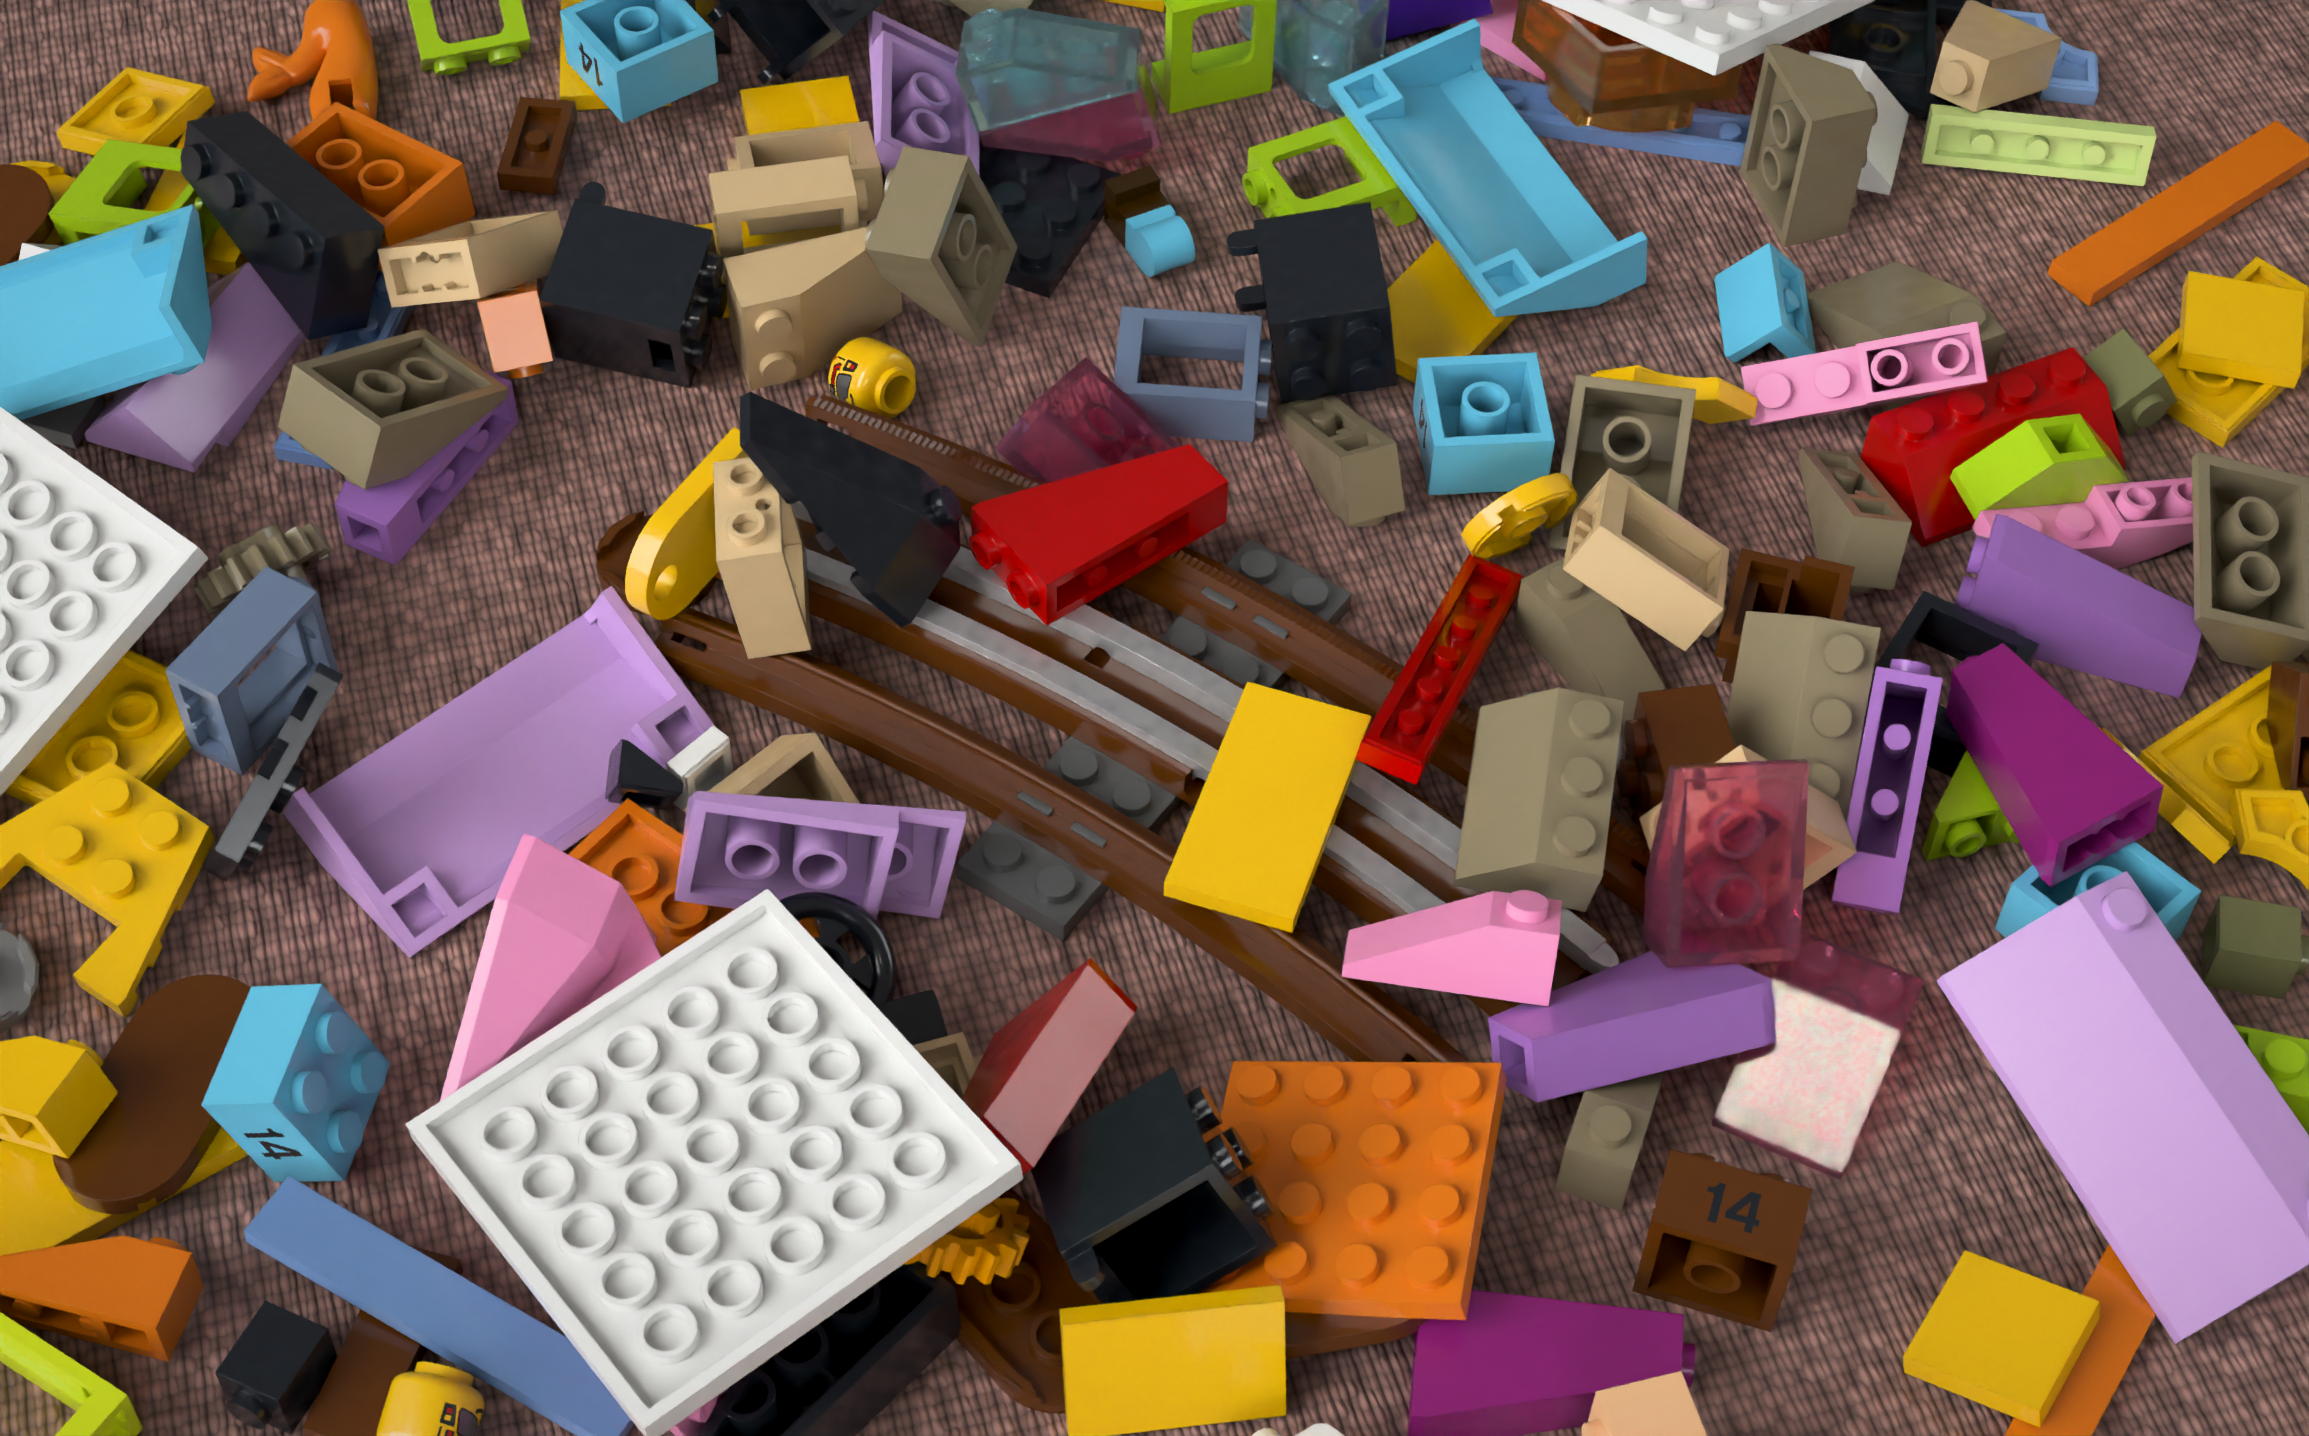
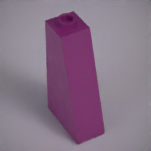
[1946,643,2164,887]
[1407,1289,1695,1436]

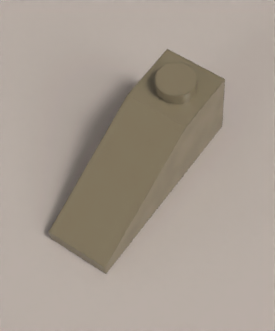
[1275,395,1405,527]
[1798,447,1912,593]
[1514,556,1667,742]
[1554,1071,1666,1211]

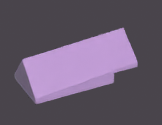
[867,10,979,178]
[84,262,305,473]
[674,791,966,920]

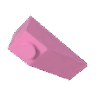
[1341,890,1562,1006]

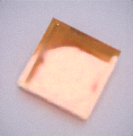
[1512,0,1743,133]

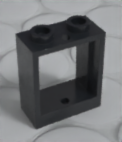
[1862,591,2039,777]

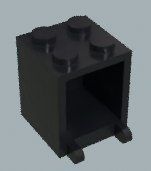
[707,0,885,85]
[539,182,728,388]
[1227,202,1397,403]
[1031,1067,1277,1304]

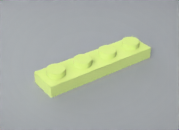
[1921,104,2157,186]

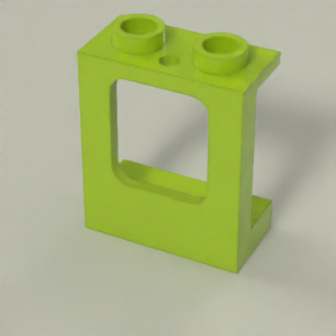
[407,0,531,76]
[1151,0,1277,114]
[1242,116,1417,227]
[48,139,221,249]

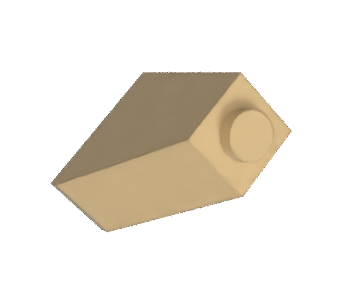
[1930,0,2062,113]

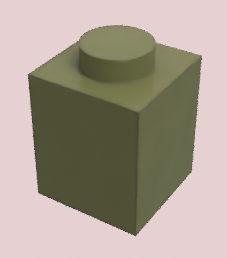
[2083,328,2178,436]
[2202,895,2309,999]

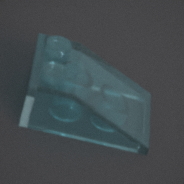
[1239,0,1389,117]
[955,8,1142,132]

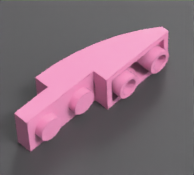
[1741,322,1988,426]
[1972,477,2193,569]

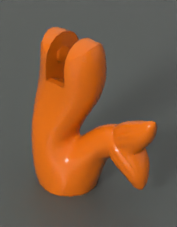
[247,0,378,120]

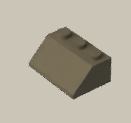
[1740,44,1878,247]
[2192,451,2309,670]
[1726,611,1881,821]
[1453,687,1624,912]

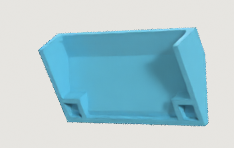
[1328,18,1648,317]
[0,204,212,420]

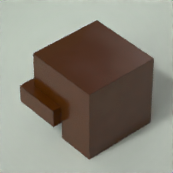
[1715,548,1855,683]

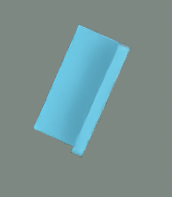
[1714,242,1816,363]

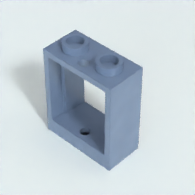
[1112,306,1272,442]
[165,566,338,776]

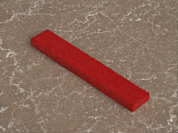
[1355,554,1524,785]

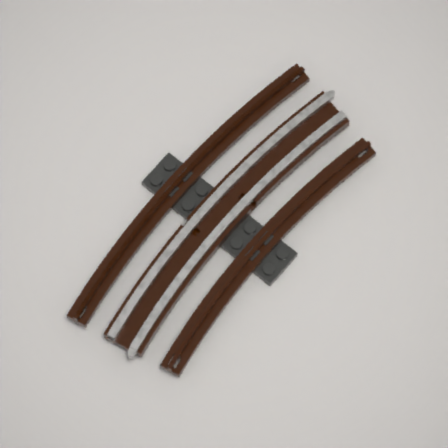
[654,394,1692,1062]

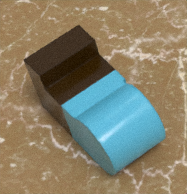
[1104,165,1195,277]

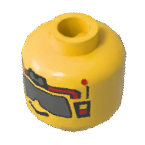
[828,337,916,419]
[377,1361,485,1436]

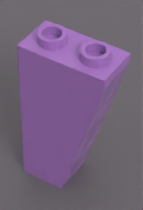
[335,370,519,566]
[1955,514,2201,698]
[1831,659,1943,917]
[1488,938,1776,1102]

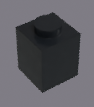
[215,1300,337,1435]

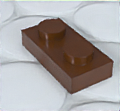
[497,97,577,194]

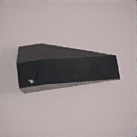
[740,392,962,628]

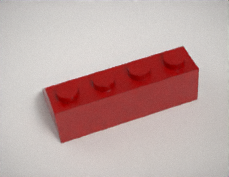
[1860,347,2126,547]

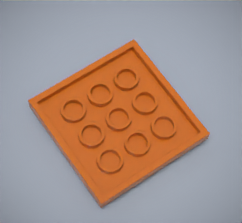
[1196,1061,1507,1320]

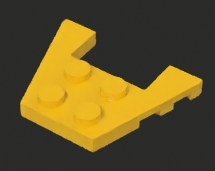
[0,761,215,1018]

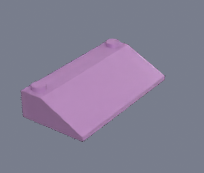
[283,586,716,958]
[1936,871,2309,1344]

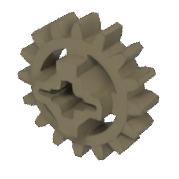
[194,523,332,617]

